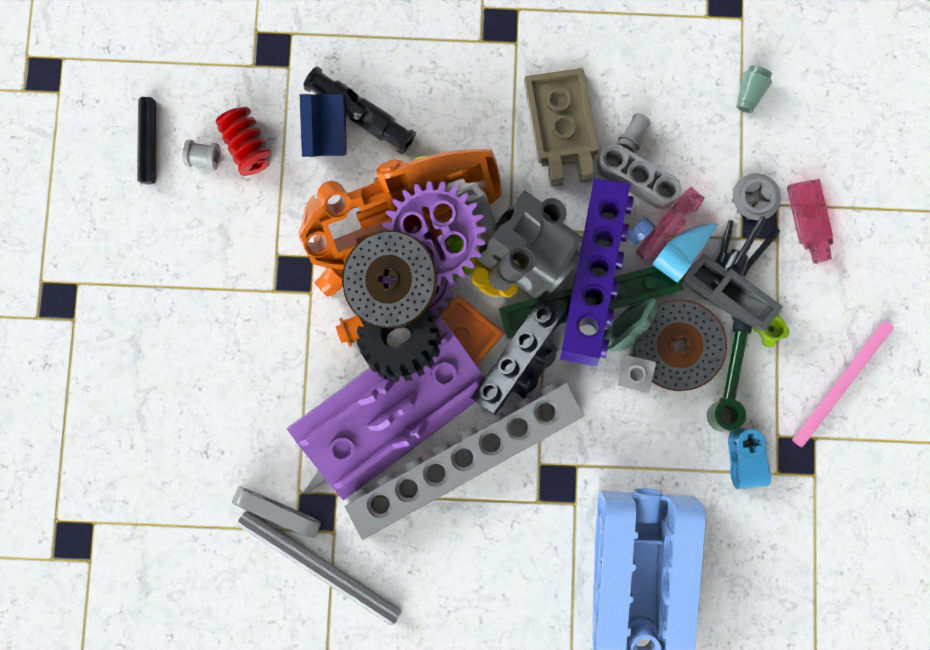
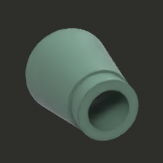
[736,65,772,113]

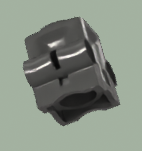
[474,190,583,298]

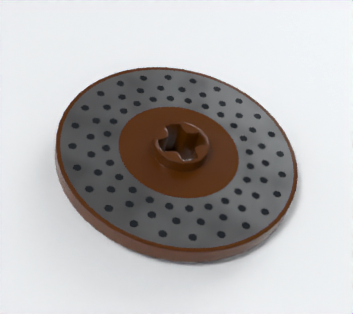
[633,300,727,391]

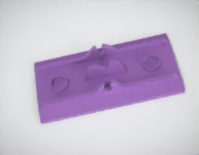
[287,316,485,500]

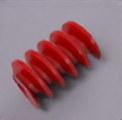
[216,107,272,176]

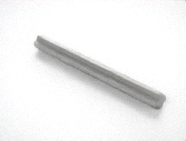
[237,511,401,625]

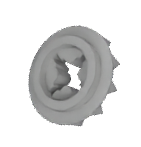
[731,173,781,220]

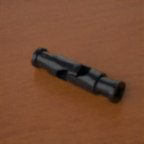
[303,66,416,155]

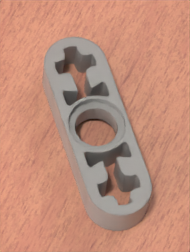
[232,487,321,538]

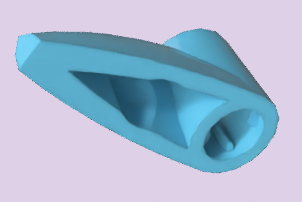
[652,223,718,283]

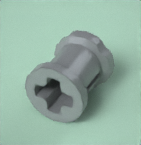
[182,139,221,170]

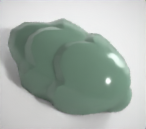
[604,298,659,352]

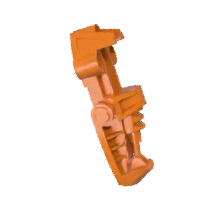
[298,149,502,269]

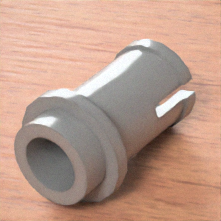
[618,113,651,153]

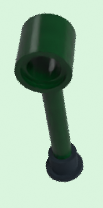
[707,316,752,432]

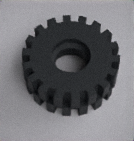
[357,309,441,382]

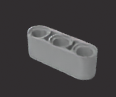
[597,144,682,209]

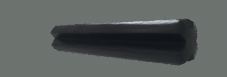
[137,97,156,185]

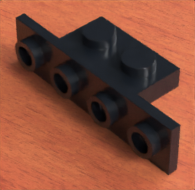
[471,297,567,415]

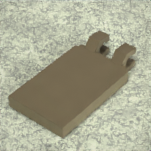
[524,68,599,187]

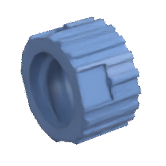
[627,217,656,246]

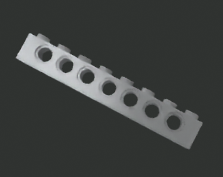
[344,382,585,540]

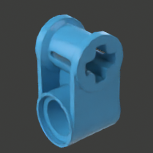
[728,428,771,490]

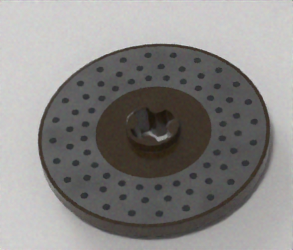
[342,230,438,328]

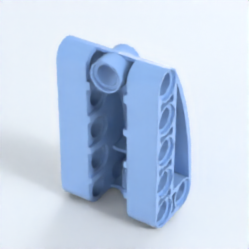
[593,488,706,650]

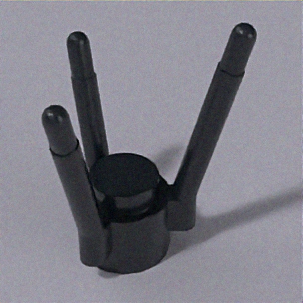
[715,216,780,277]

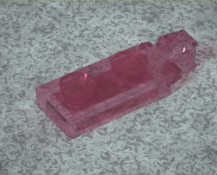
[787,179,833,264]
[635,187,705,260]

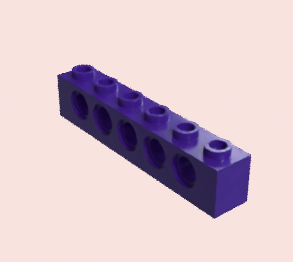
[560,178,634,367]

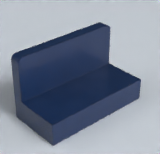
[299,94,347,157]

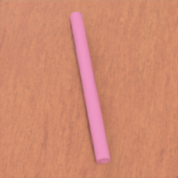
[792,321,894,447]

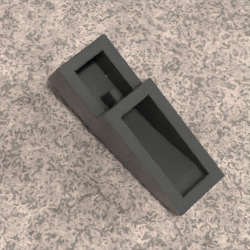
[682,253,783,332]

